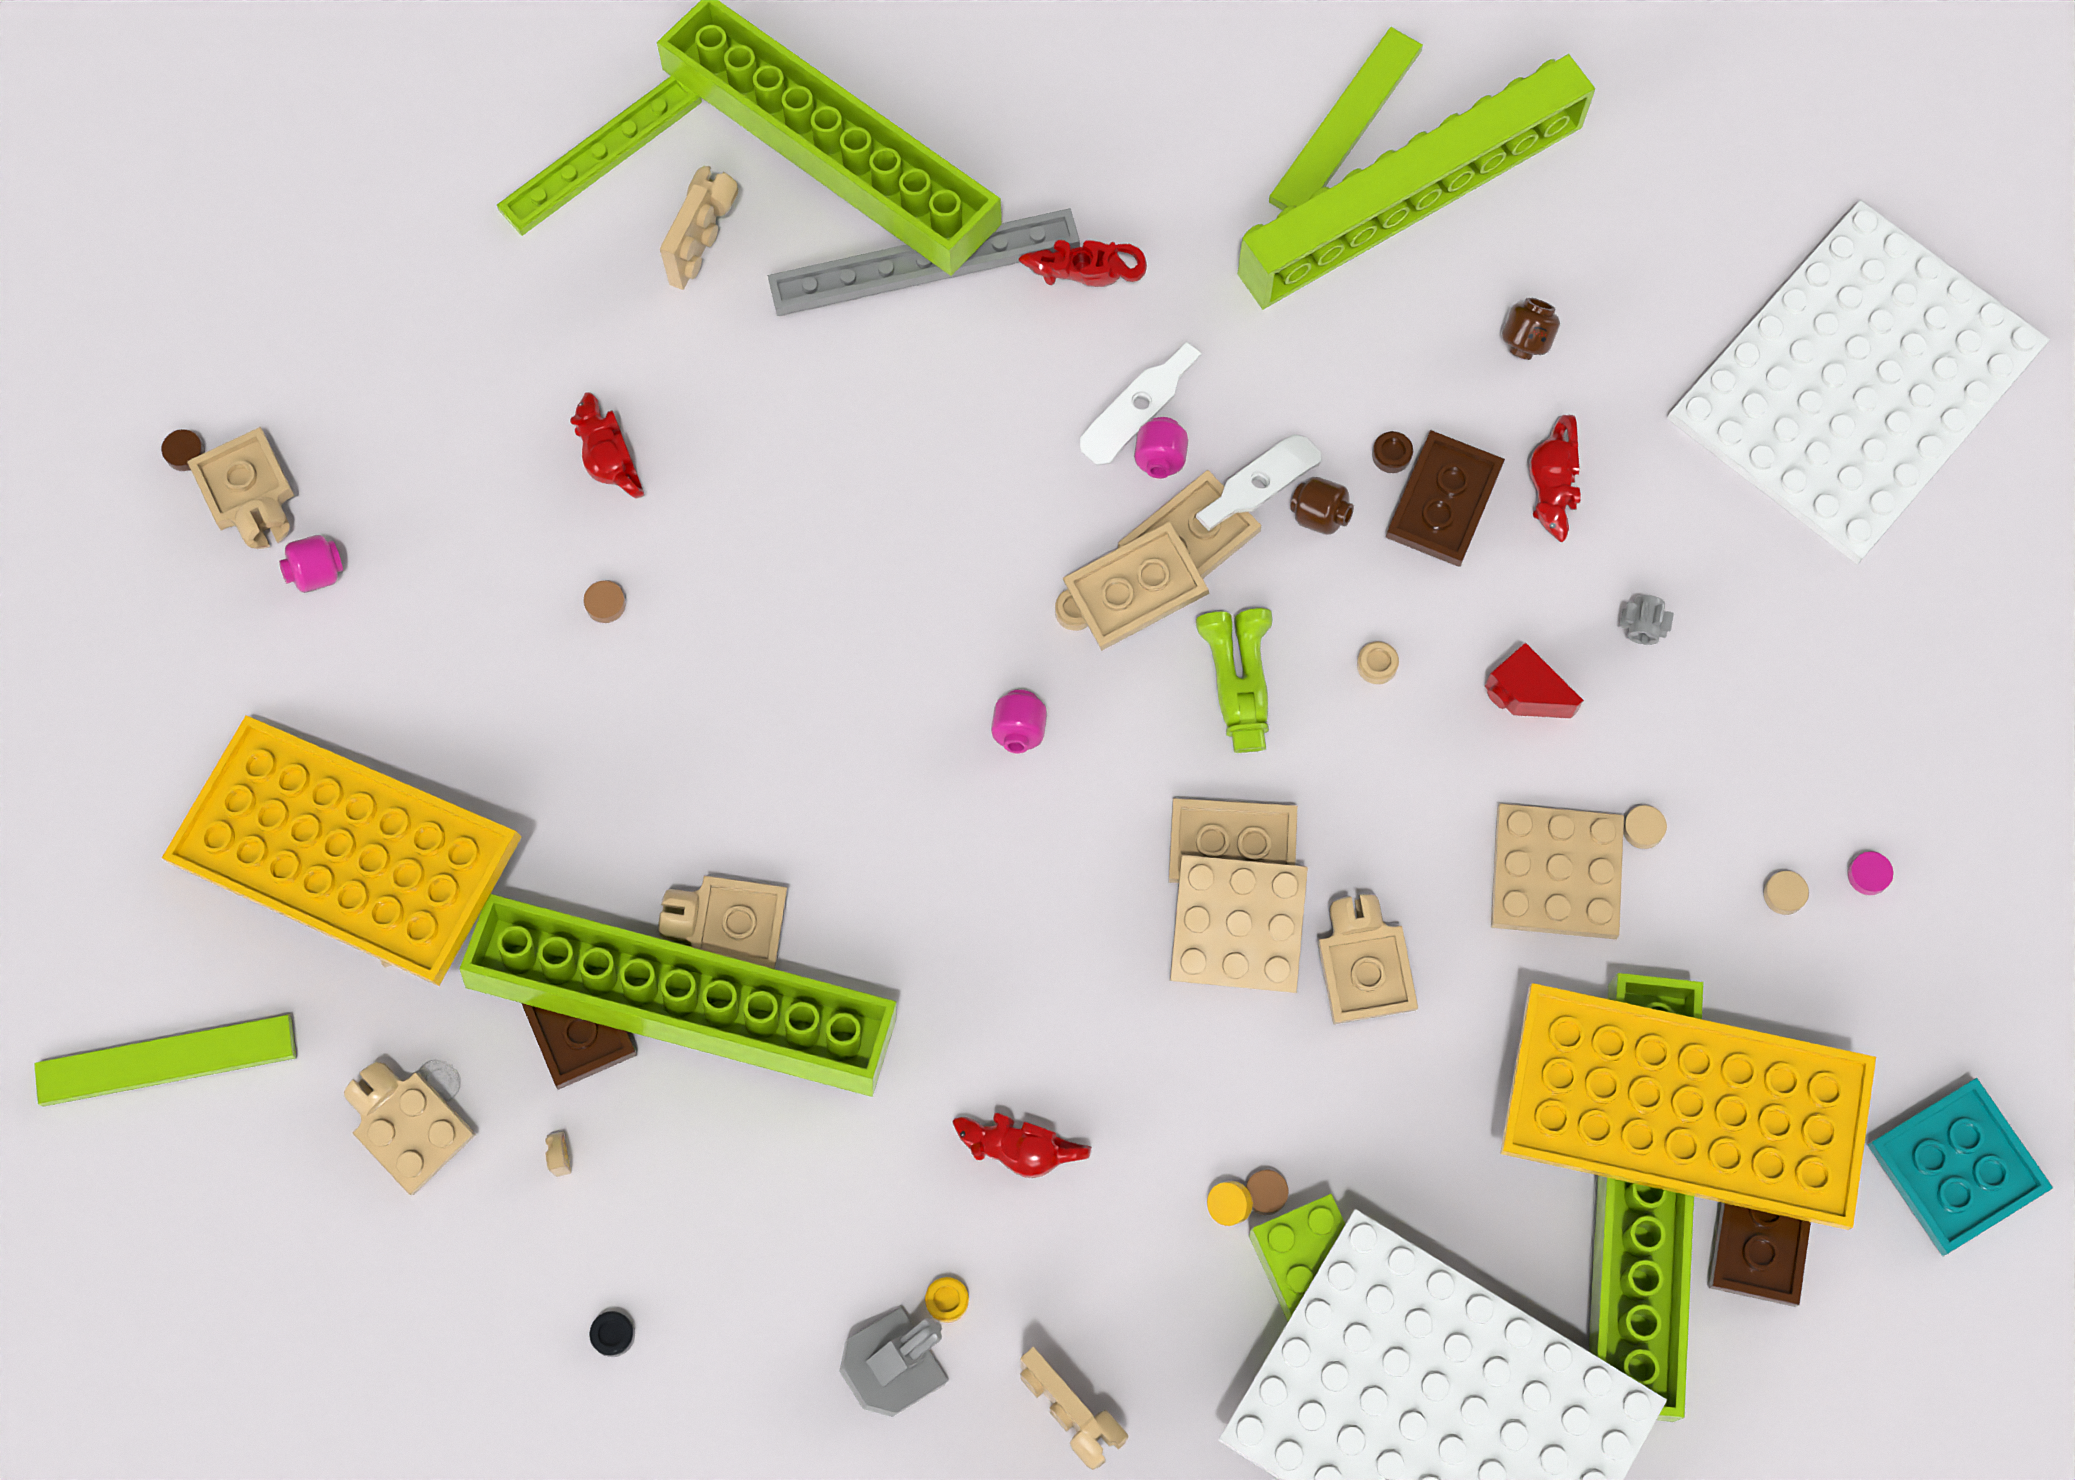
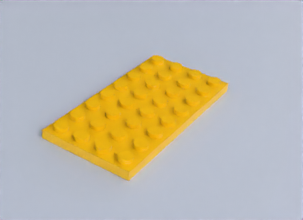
[162,715,522,986]
[1500,983,1876,1230]

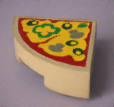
[545,1132,571,1177]

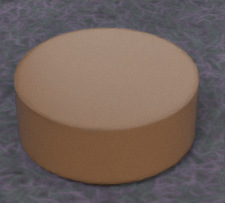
[583,581,626,623]
[1246,1170,1289,1215]

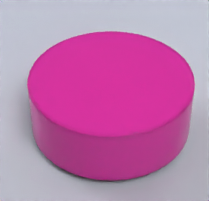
[1848,851,1894,895]

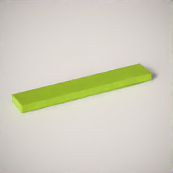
[1269,27,1423,210]
[496,76,702,236]
[34,1015,296,1107]

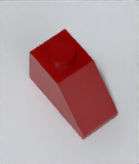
[1485,643,1584,718]

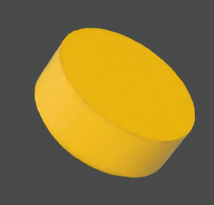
[1207,1181,1253,1226]
[925,1277,969,1323]

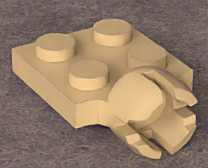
[660,166,738,290]
[187,427,295,549]
[658,876,787,969]
[1318,894,1418,1025]
[344,1062,477,1195]
[1020,1347,1129,1470]

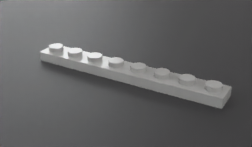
[767,208,1080,316]

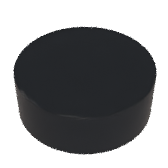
[589,1311,635,1357]

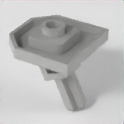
[839,1307,948,1417]

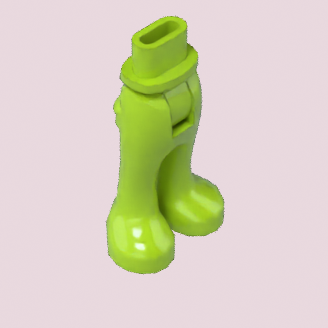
[1196,608,1273,753]

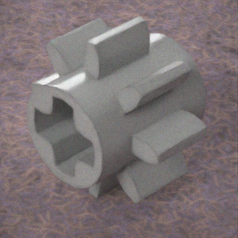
[1620,595,1674,645]

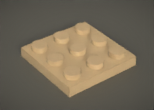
[1491,804,1624,939]
[1170,855,1308,993]

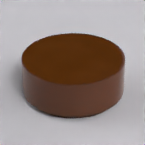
[161,429,205,471]
[1372,431,1413,473]

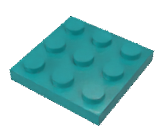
[1867,1078,2053,1256]

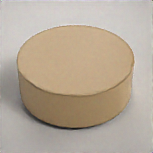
[1055,589,1088,631]
[1357,641,1399,684]
[1623,805,1667,849]
[1764,871,1809,915]

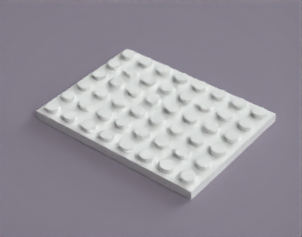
[1667,200,2050,565]
[1218,1209,1667,1480]

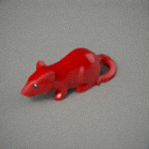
[1018,240,1147,287]
[570,392,645,499]
[1529,414,1581,542]
[952,1113,1092,1178]

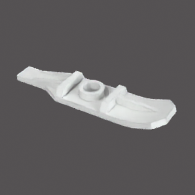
[1080,342,1202,465]
[1196,434,1322,531]

